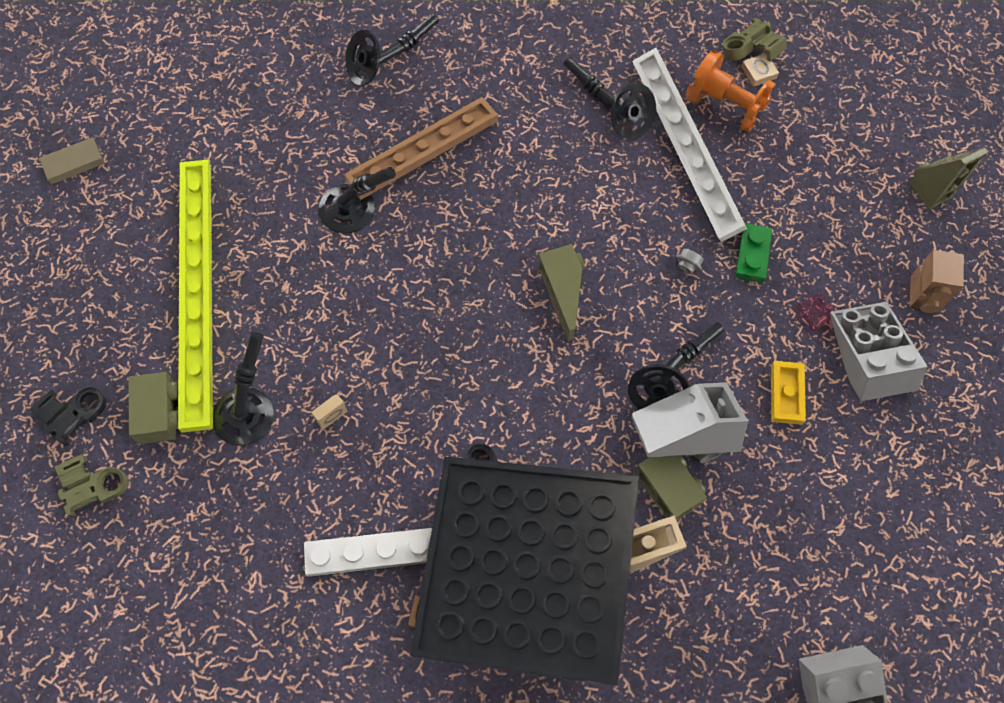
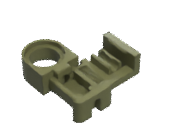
[723,18,787,61]
[54,454,129,517]

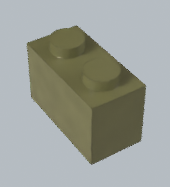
[128,372,178,444]
[634,455,707,521]

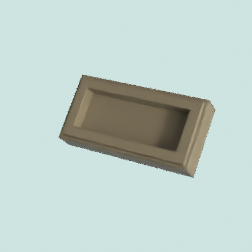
[39,137,105,185]

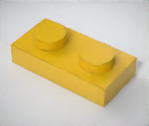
[771,361,806,425]

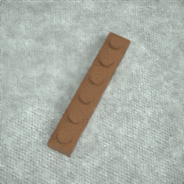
[344,97,498,200]

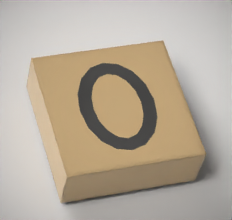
[741,53,779,87]
[312,394,348,430]

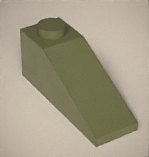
[909,148,988,209]
[538,244,585,341]

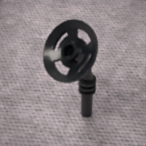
[346,14,439,86]
[563,56,656,140]
[318,167,396,233]
[628,322,724,410]
[213,332,274,446]

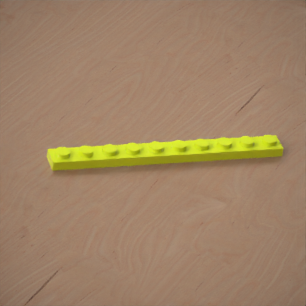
[178,160,213,433]

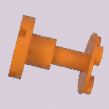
[685,50,776,133]

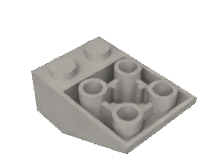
[830,302,928,401]
[631,382,748,457]
[799,645,888,703]

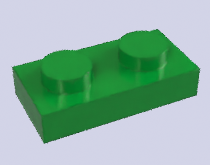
[735,223,772,283]

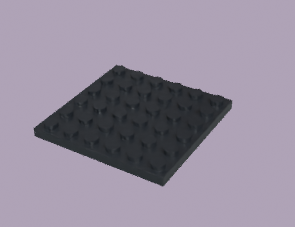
[410,456,639,686]

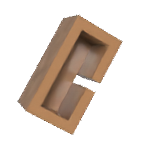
[910,250,964,313]

